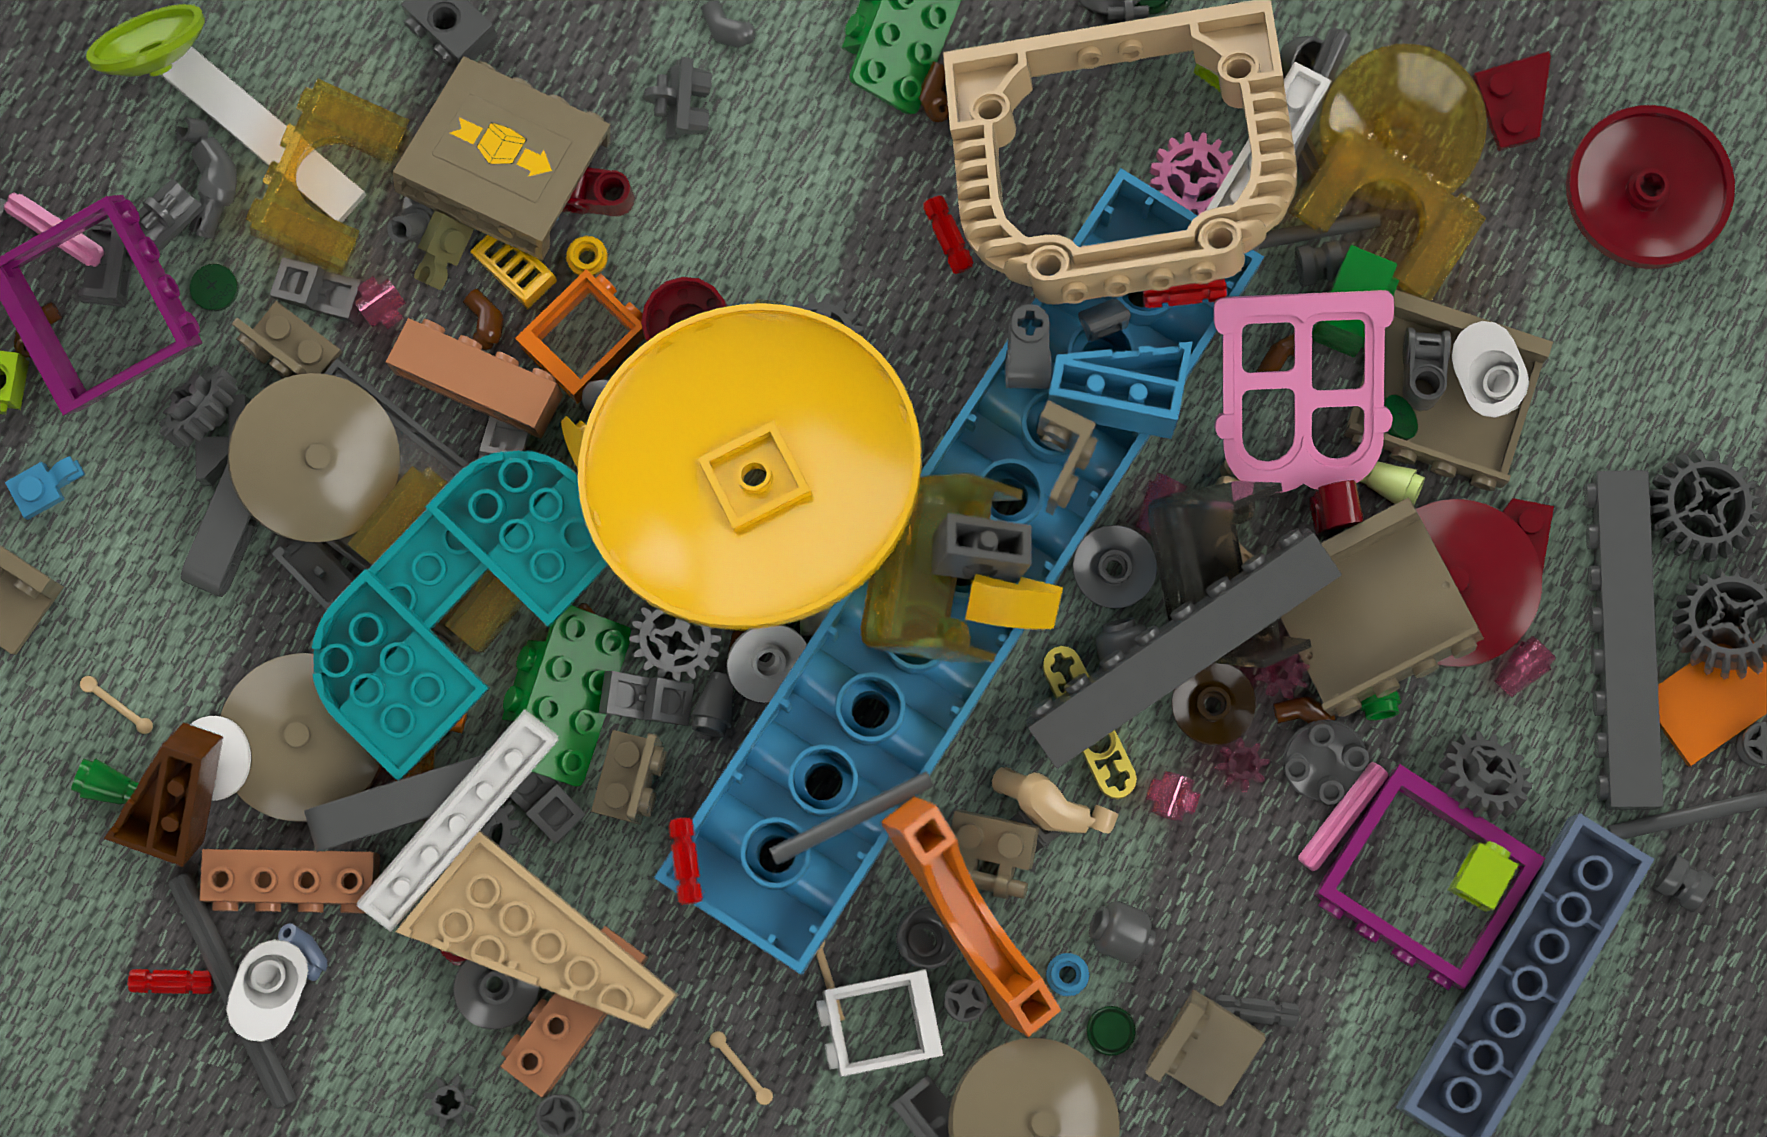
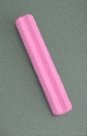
[4,193,104,267]
[1298,762,1388,871]

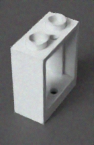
[816,970,943,1077]

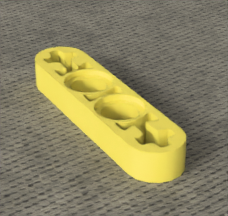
[1043,646,1137,799]

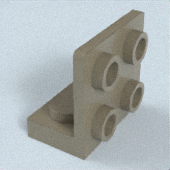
[232,301,342,379]
[1037,401,1098,516]
[0,545,64,655]
[591,730,668,825]
[1145,989,1266,1106]

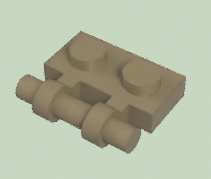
[951,809,1040,899]

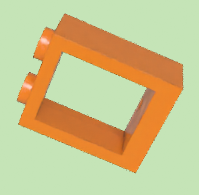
[515,269,645,404]

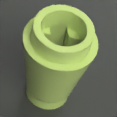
[1359,461,1425,505]

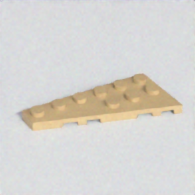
[396,831,678,1029]

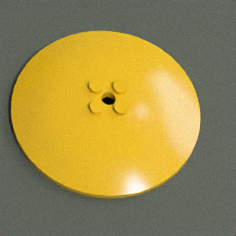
[578,303,922,630]

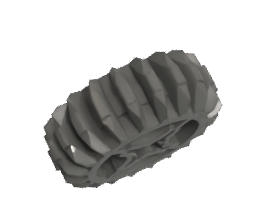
[1649,449,1763,562]
[1672,567,1767,680]

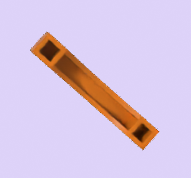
[881,796,1062,1037]

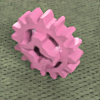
[1149,132,1233,215]

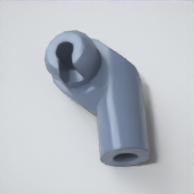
[278,923,328,981]

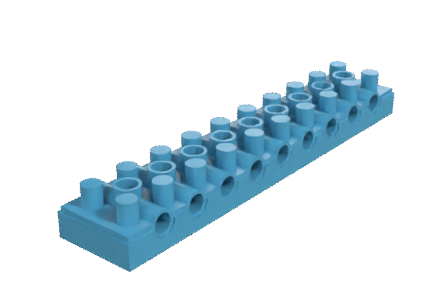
[654,168,1264,975]

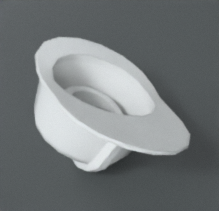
[1451,321,1529,418]
[226,940,308,1041]

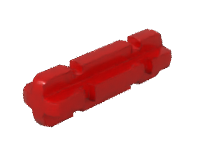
[924,195,973,274]
[1142,278,1227,308]
[669,818,702,905]
[128,969,214,994]

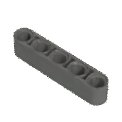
[181,463,258,597]
[304,754,519,852]

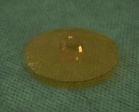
[1319,44,1487,210]

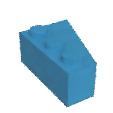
[1047,341,1193,439]

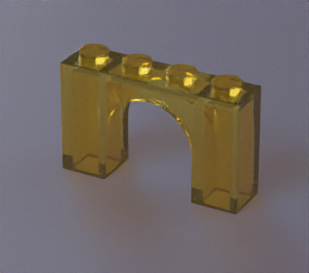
[246,78,410,274]
[1287,125,1486,301]
[348,466,524,653]

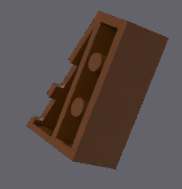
[104,722,223,867]

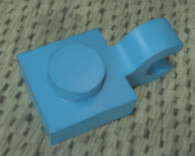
[5,456,85,520]

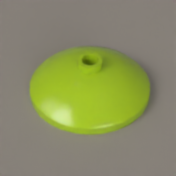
[86,4,205,77]

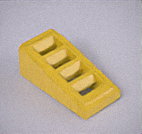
[470,235,557,309]

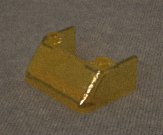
[861,473,1022,662]

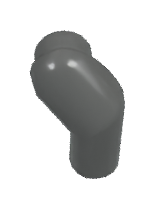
[701,0,756,47]

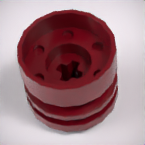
[641,277,728,342]

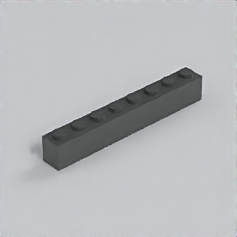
[1584,470,1663,810]
[1025,528,1342,769]

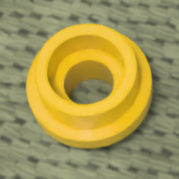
[566,236,608,276]

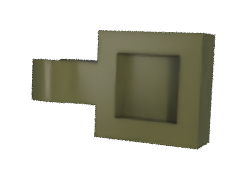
[414,211,474,290]

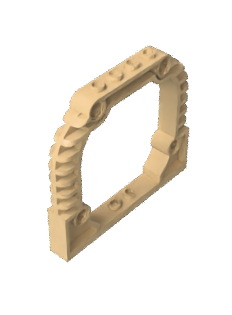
[943,0,1297,304]

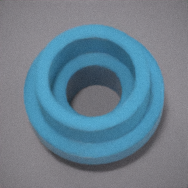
[1046,953,1089,996]

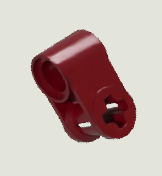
[562,167,635,216]
[1310,480,1364,533]

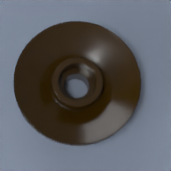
[1171,661,1256,746]

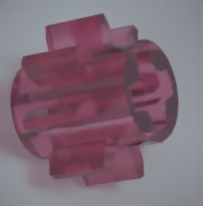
[354,276,406,329]
[1255,646,1310,699]
[1215,738,1270,792]
[1146,771,1201,822]

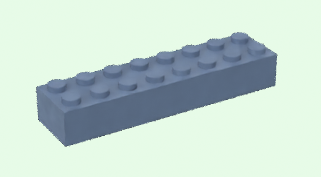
[1396,813,1654,1137]

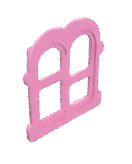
[1214,290,1394,493]

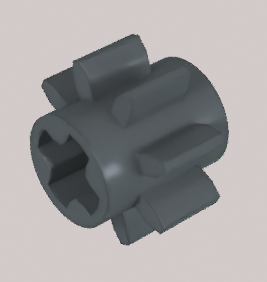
[423,1076,478,1129]

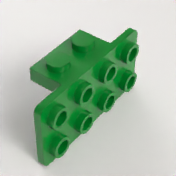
[842,0,961,115]
[502,605,631,787]

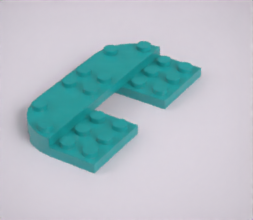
[312,451,609,781]

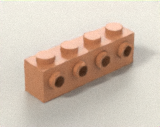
[386,318,563,439]
[200,849,380,914]
[500,926,649,1098]

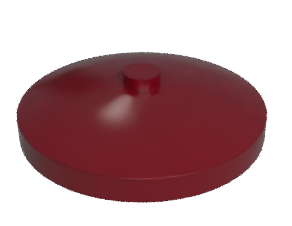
[1566,105,1735,269]
[1416,499,1542,668]

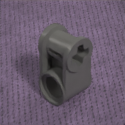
[1005,304,1051,389]
[1402,327,1451,411]

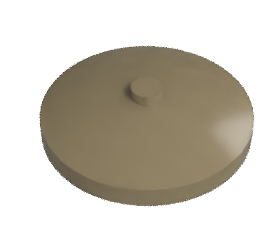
[228,373,400,543]
[220,653,382,822]
[948,1038,1120,1137]

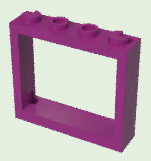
[0,195,203,415]
[1313,764,1546,991]

